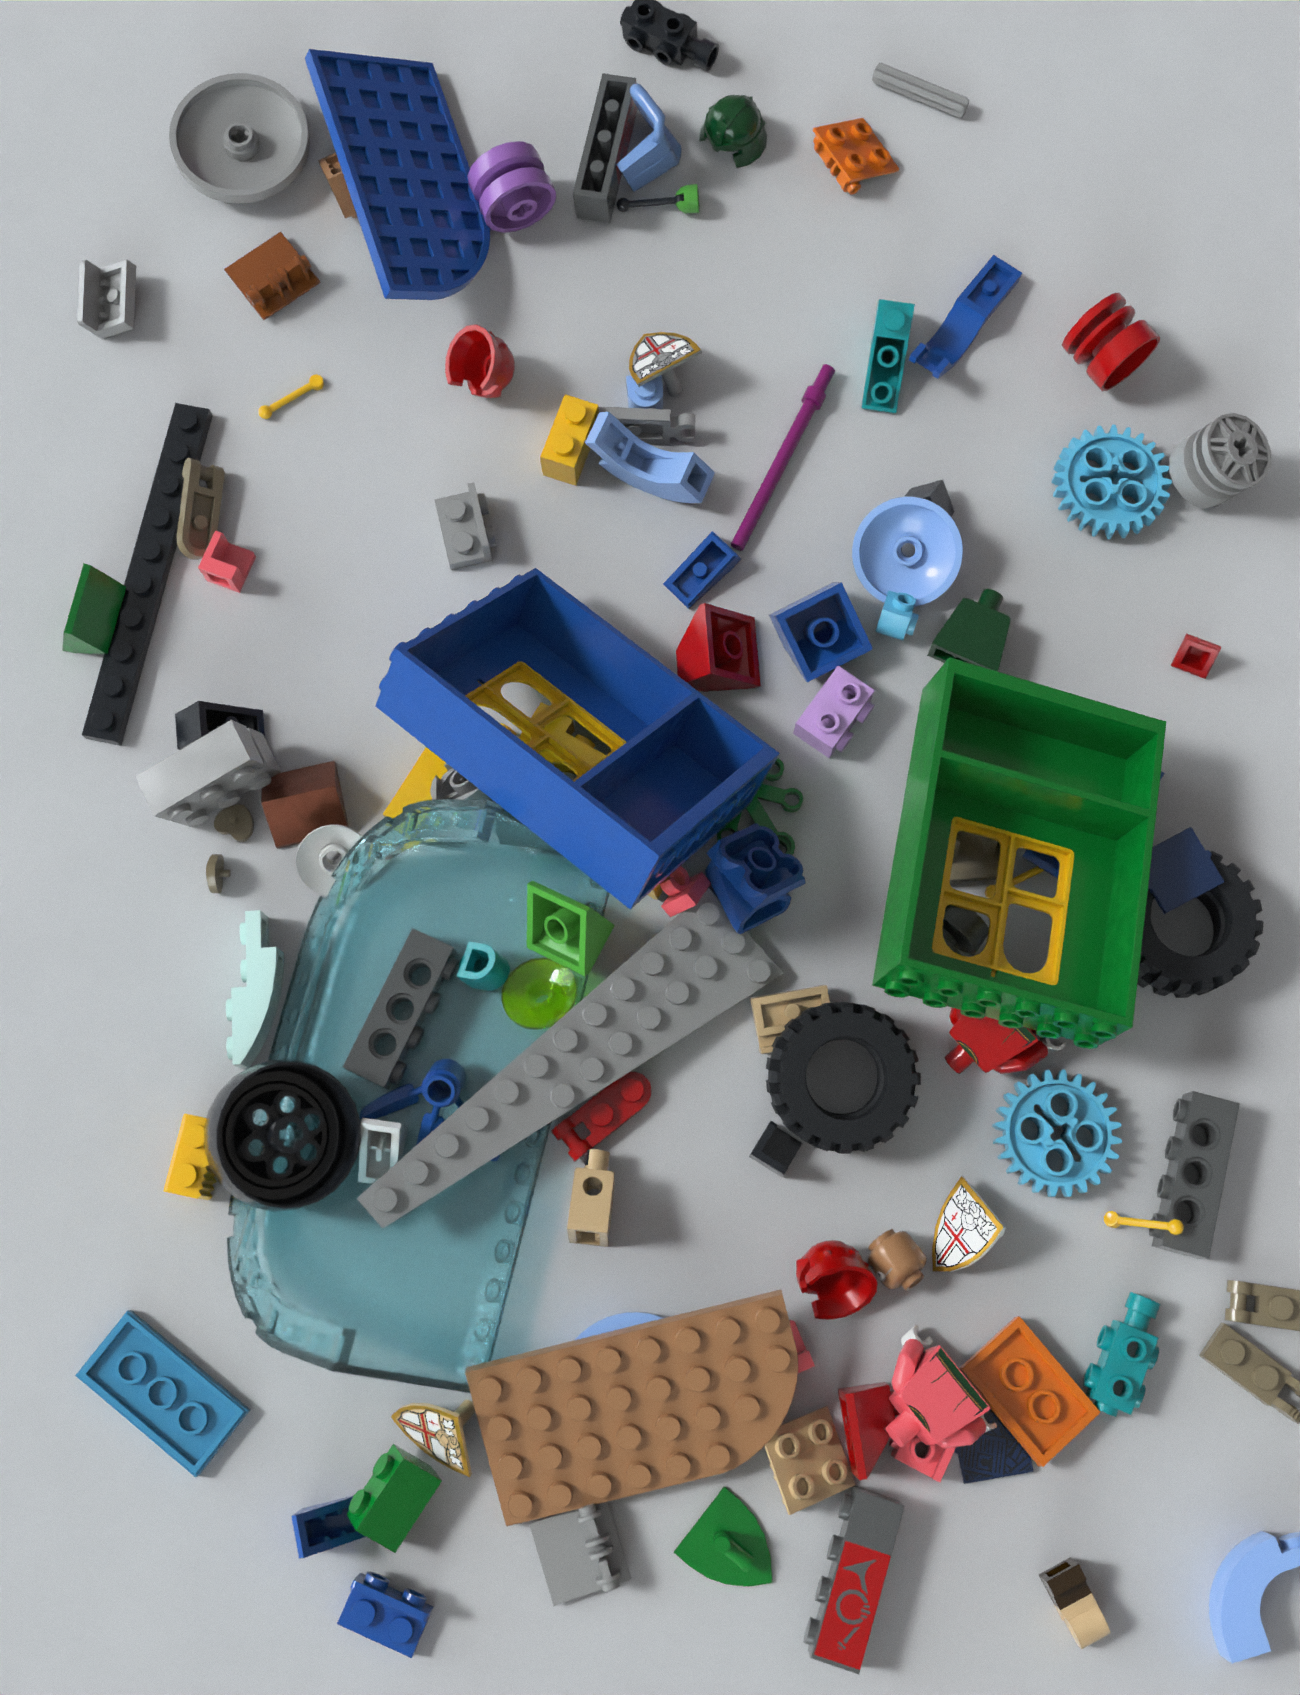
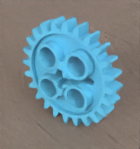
[1051,424,1172,539]
[992,1069,1122,1197]

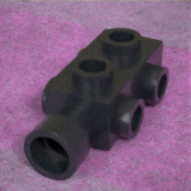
[620,0,719,71]

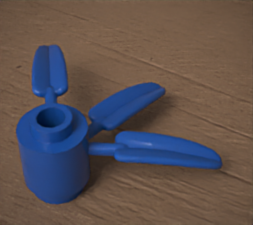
[359,1059,500,1162]

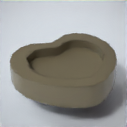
[214,804,254,842]
[206,854,231,893]

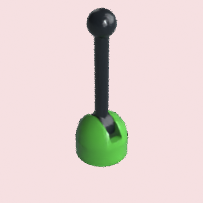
[616,184,700,214]

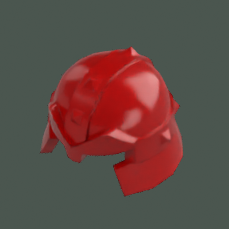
[445,324,515,398]
[796,1240,878,1320]

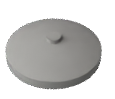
[169,73,310,204]

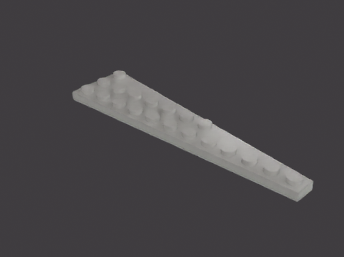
[357,888,784,1229]

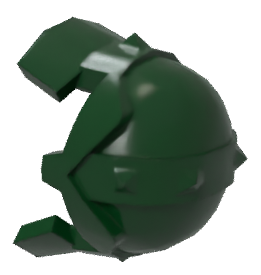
[699,95,767,168]

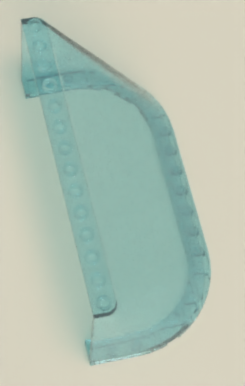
[227,799,609,1393]

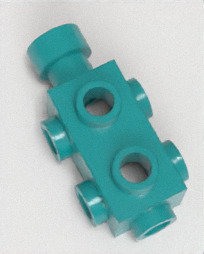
[1083,1292,1161,1417]

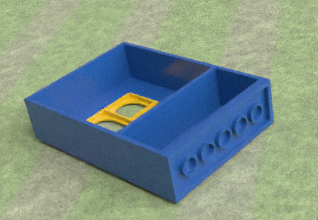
[375,568,780,909]

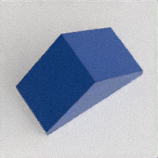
[291,1496,366,1559]

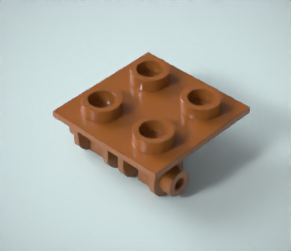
[224,232,321,321]

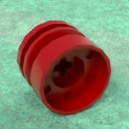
[1062,293,1160,392]

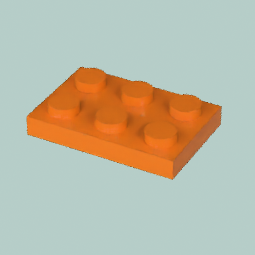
[959,1316,1101,1467]

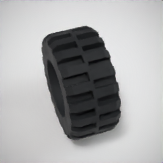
[1137,851,1264,998]
[765,1002,921,1154]

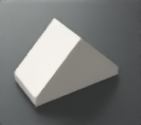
[358,1118,408,1184]

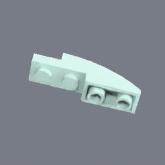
[226,910,284,1069]

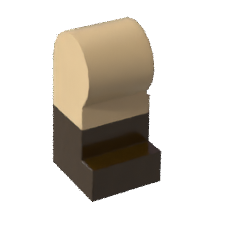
[1039,1558,1110,1649]

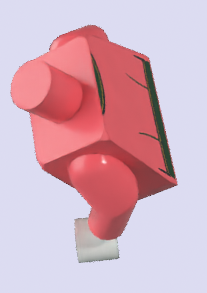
[886,1325,997,1448]

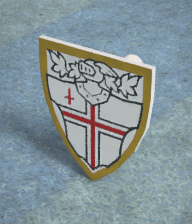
[932,1176,1006,1272]

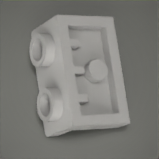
[434,482,497,570]

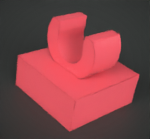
[660,866,711,917]

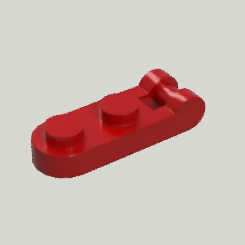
[551,1072,652,1162]

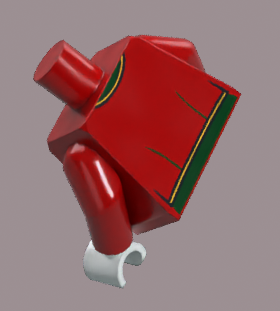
[944,1007,1066,1074]

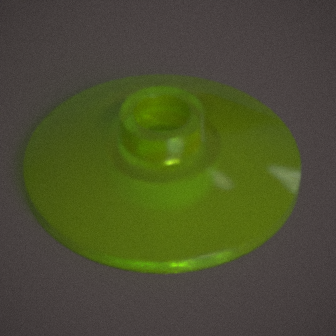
[501,958,577,1030]

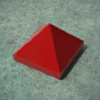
[1171,633,1221,679]

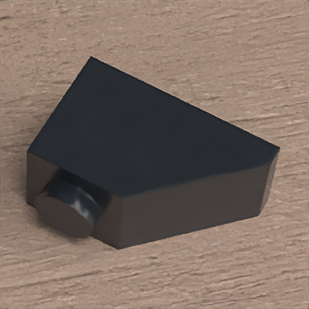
[175,701,265,750]

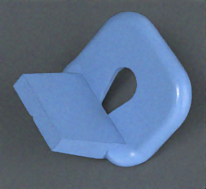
[616,83,681,192]

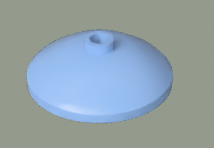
[852,496,963,607]

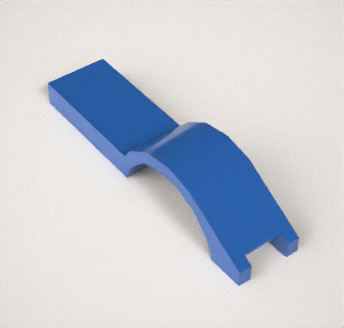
[909,255,1022,379]

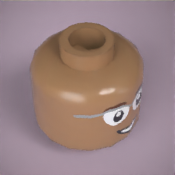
[867,1229,927,1291]

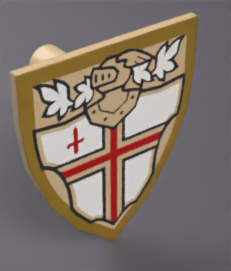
[390,1399,475,1477]

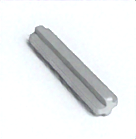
[872,63,969,118]

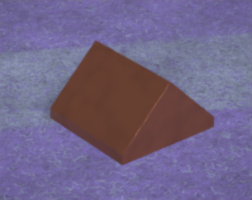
[261,760,349,849]

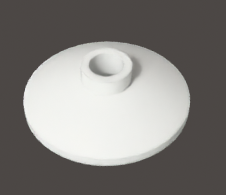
[296,825,372,896]

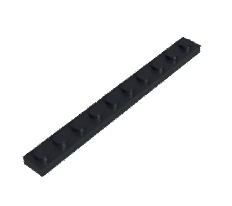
[82,403,213,746]

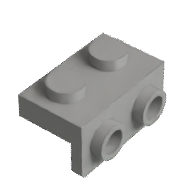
[77,259,136,339]

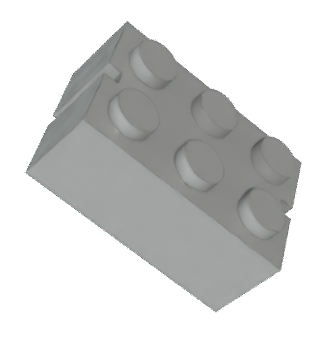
[135,720,281,827]

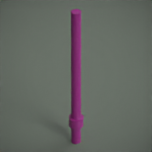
[730,364,835,551]

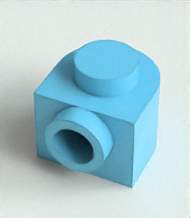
[875,590,919,641]

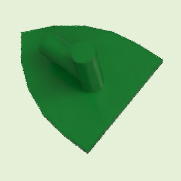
[674,1486,772,1587]

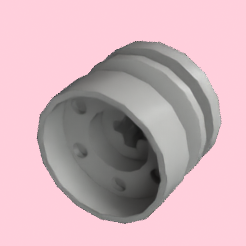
[1169,413,1271,508]

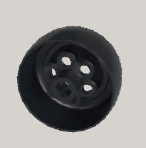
[204,1059,361,1212]

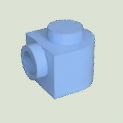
[626,375,663,409]

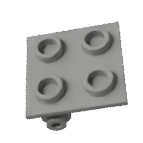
[529,1502,632,1606]

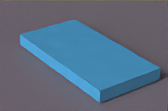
[75,1310,250,1478]

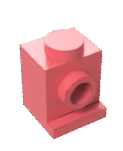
[889,1435,956,1482]

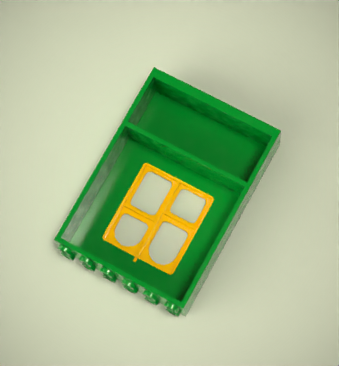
[872,657,1167,1049]

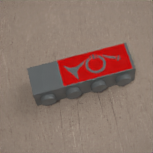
[572,73,638,223]
[804,1486,905,1674]

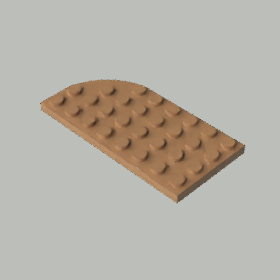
[465,1289,798,1526]

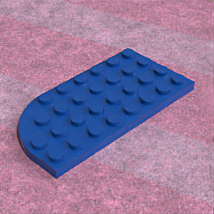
[305,49,490,300]

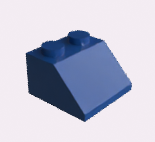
[769,582,873,682]

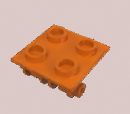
[813,118,900,195]

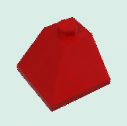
[676,603,761,692]
[838,1382,900,1480]

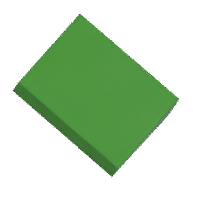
[527,880,615,976]

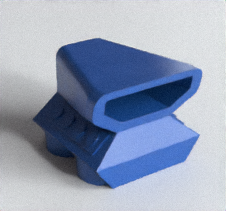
[705,823,806,934]

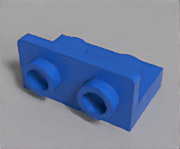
[337,1571,434,1658]

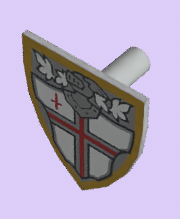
[629,332,702,396]

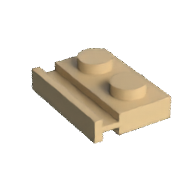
[750,985,830,1054]

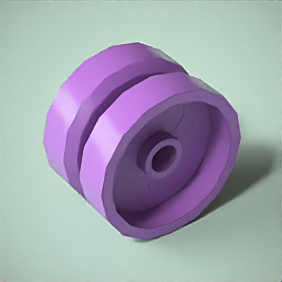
[467,141,556,233]

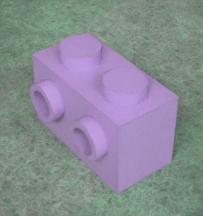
[793,666,875,758]

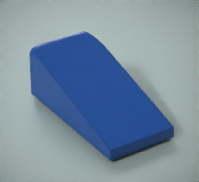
[663,531,741,609]

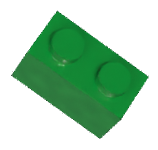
[346,1444,442,1553]

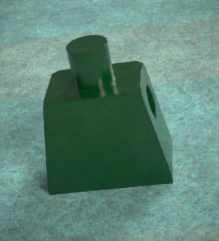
[927,589,1011,671]

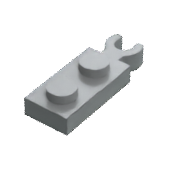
[599,407,696,444]

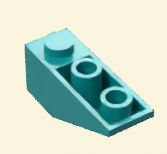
[861,299,915,413]

